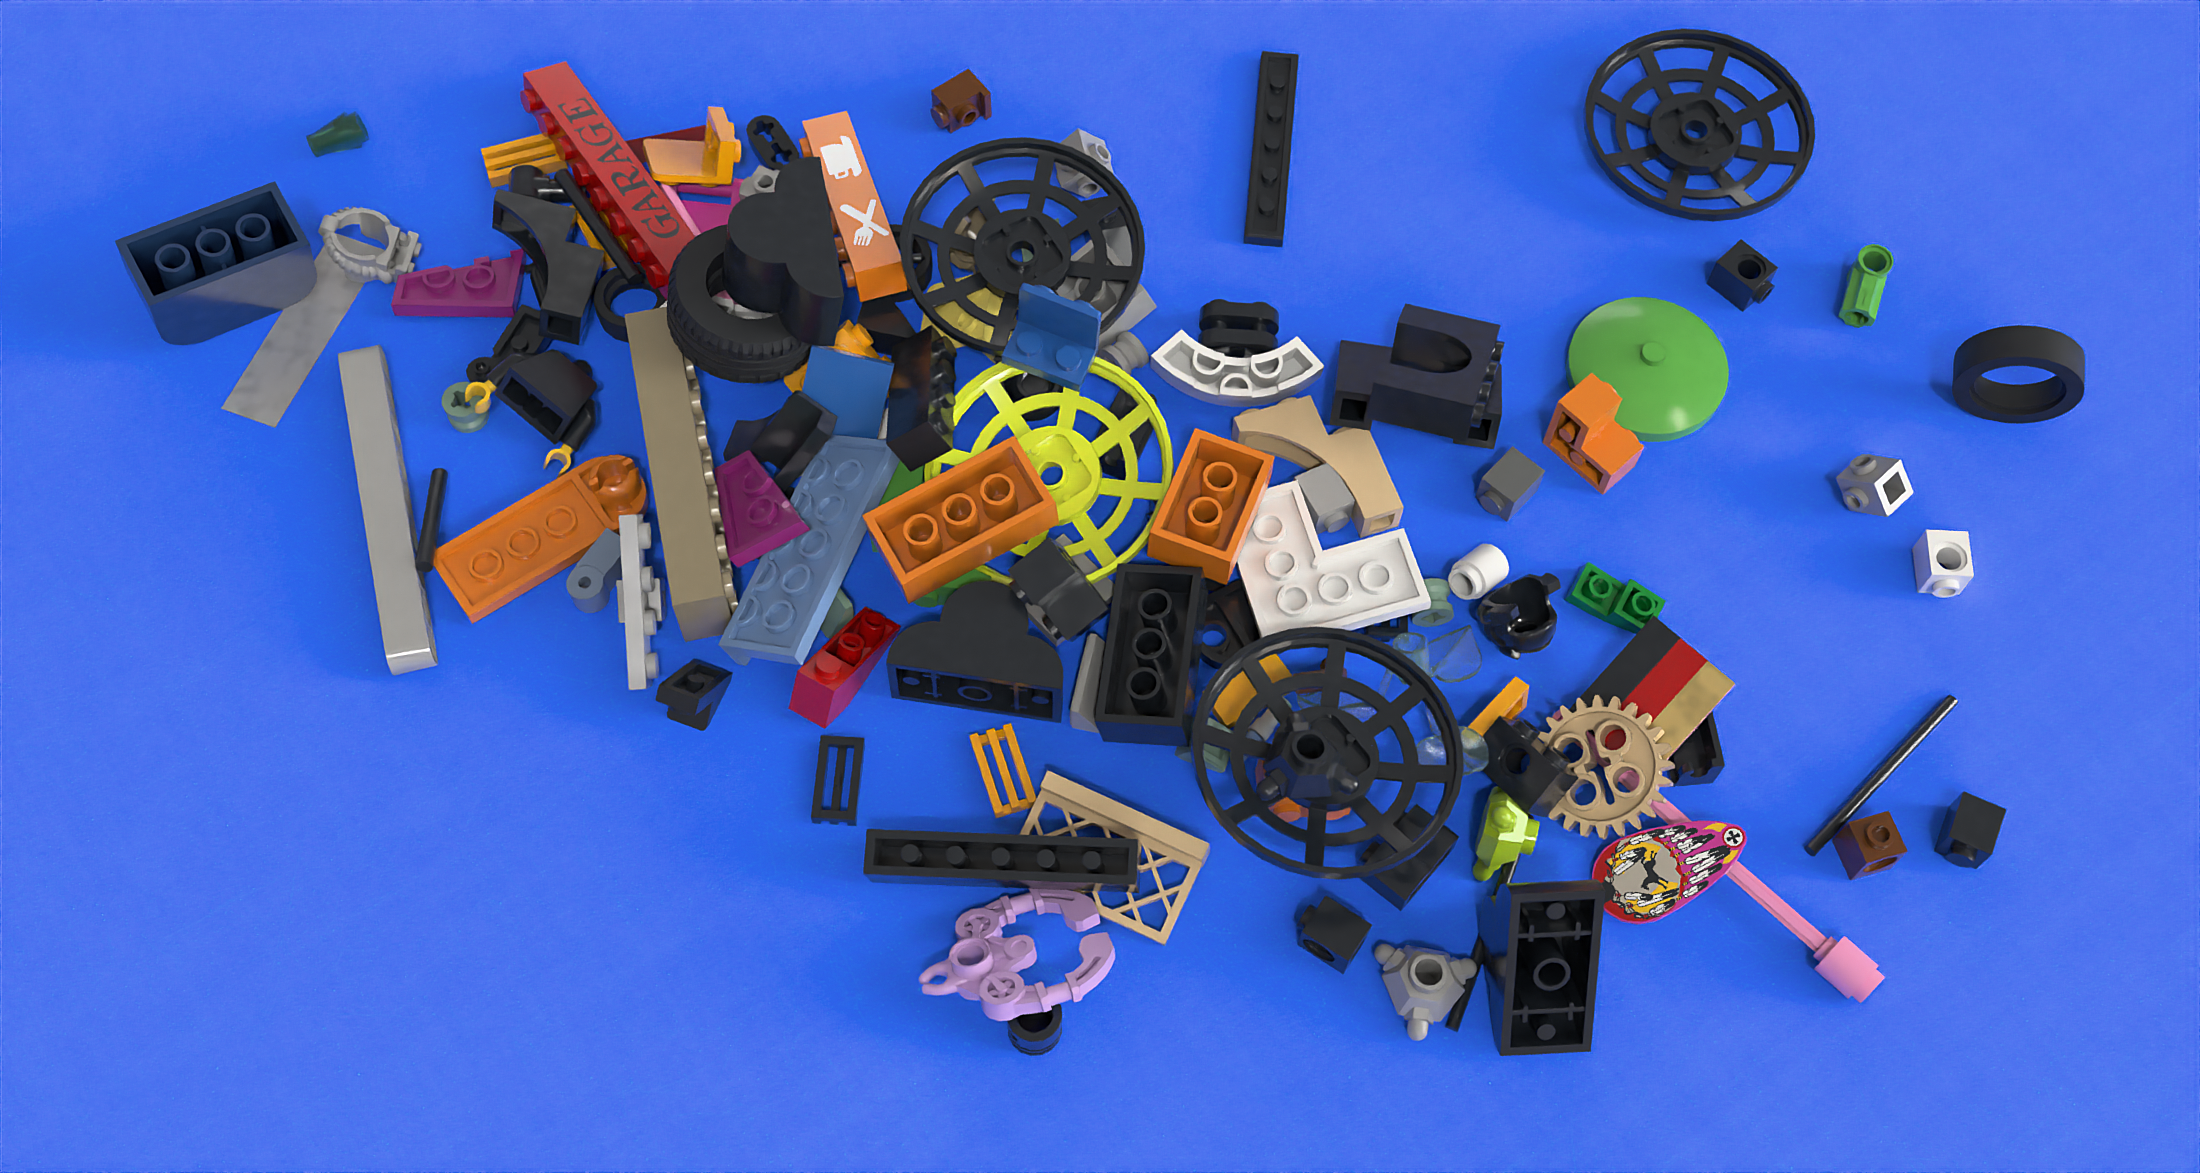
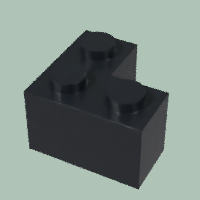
[1007,537,1111,642]

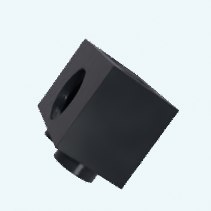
[1467,715,1579,817]

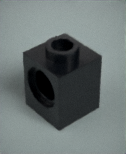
[1706,239,1778,312]
[1297,895,1372,975]

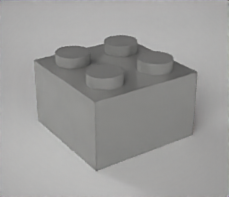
[1056,240,1157,357]

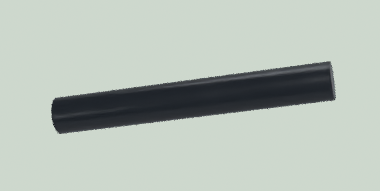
[415,468,448,573]

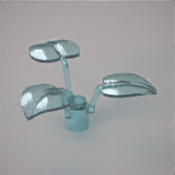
[1297,625,1489,776]

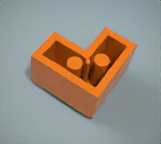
[1542,372,1644,495]

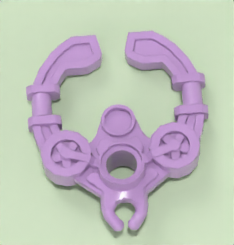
[918,889,1115,1021]

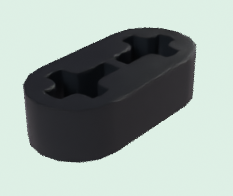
[746,115,800,171]

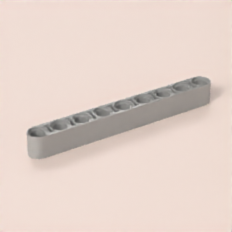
[338,344,438,676]

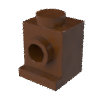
[930,68,992,134]

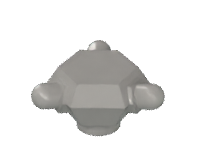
[1374,944,1477,1041]

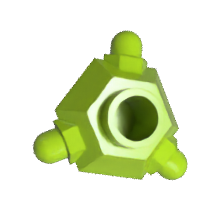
[1472,786,1539,881]

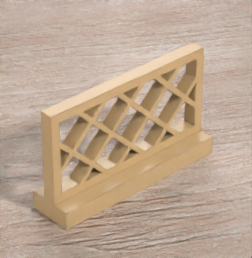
[1019,770,1210,946]

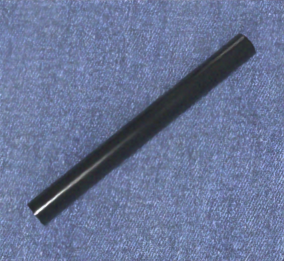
[554,169,643,286]

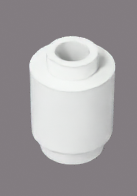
[1448,544,1509,600]

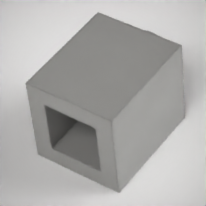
[1294,463,1355,535]

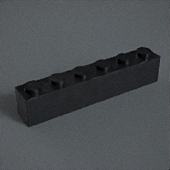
[863,829,1142,893]

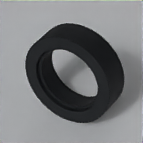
[1952,325,2085,424]

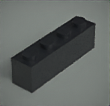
[886,325,957,472]

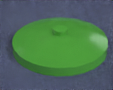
[1565,297,1729,442]

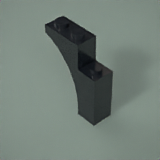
[492,189,605,345]

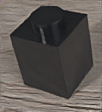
[1934,791,2007,869]

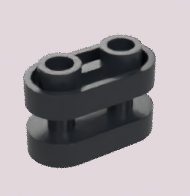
[1198,299,1279,358]

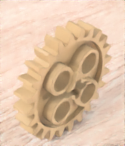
[1527,695,1675,840]

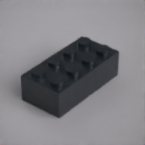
[1095,563,1209,747]

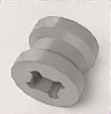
[1098,331,1149,376]

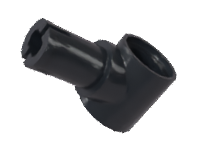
[508,165,587,203]

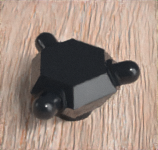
[1256,711,1360,801]

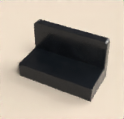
[751,390,838,493]

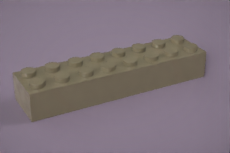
[624,307,739,642]

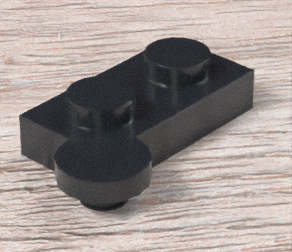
[466,304,552,383]

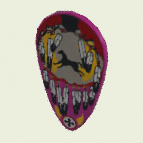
[1592,821,1747,925]

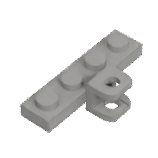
[616,514,667,690]

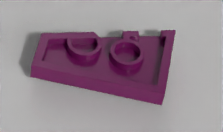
[391,249,527,317]
[714,450,810,567]

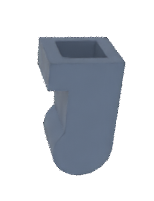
[566,528,647,613]

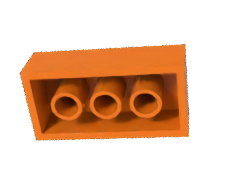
[862,435,1059,604]

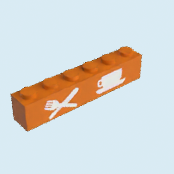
[799,111,907,302]

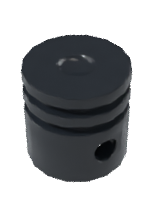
[1007,1003,1062,1056]

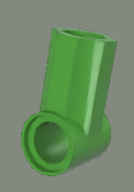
[1838,244,1894,328]

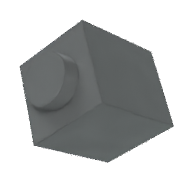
[1475,446,1545,522]

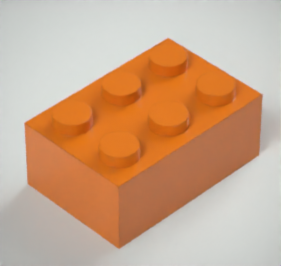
[1147,428,1275,585]

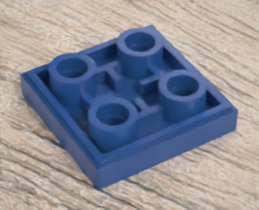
[802,345,895,439]

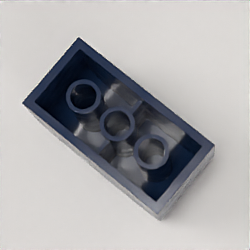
[115,181,317,345]

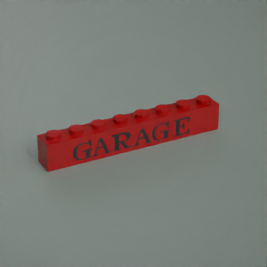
[520,61,695,301]

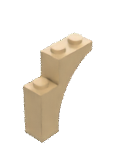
[1231,395,1404,538]

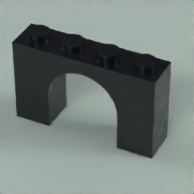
[1367,303,1505,442]
[1330,340,1502,449]

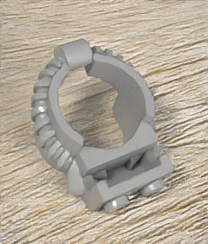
[318,206,422,284]

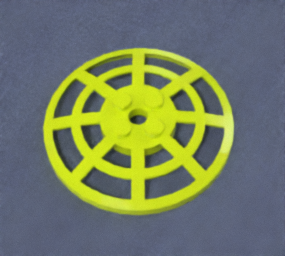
[924,356,1174,588]

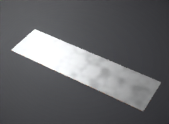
[221,233,385,428]

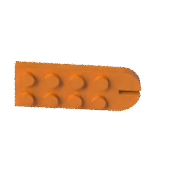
[433,455,649,624]

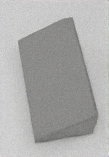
[1070,633,1106,733]

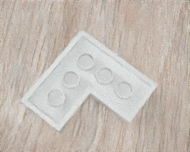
[1236,480,1431,638]

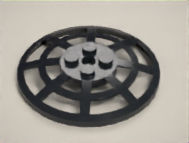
[1583,28,1815,221]
[900,137,1145,357]
[1191,627,1464,880]

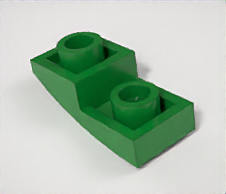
[1564,562,1666,634]

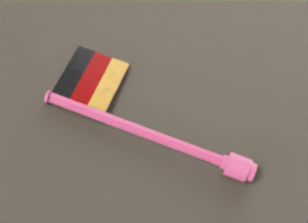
[1551,616,1885,1004]

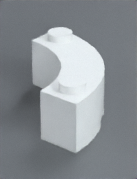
[1150,329,1324,407]

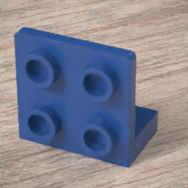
[1002,283,1102,392]

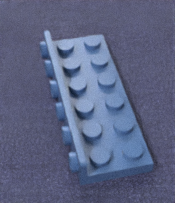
[718,435,900,666]

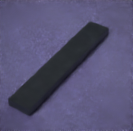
[1244,51,1299,248]

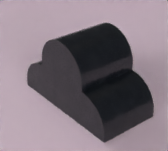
[722,157,844,346]
[886,581,1063,723]
[1479,879,1605,1056]

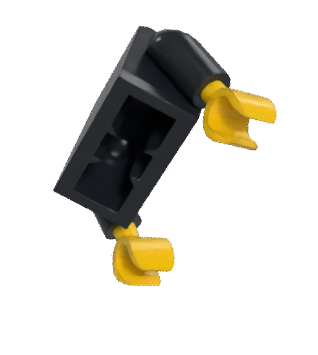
[465,349,598,478]

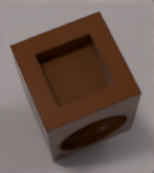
[1832,811,1908,881]

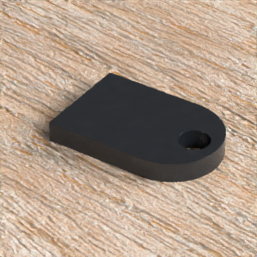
[1200,579,1285,670]

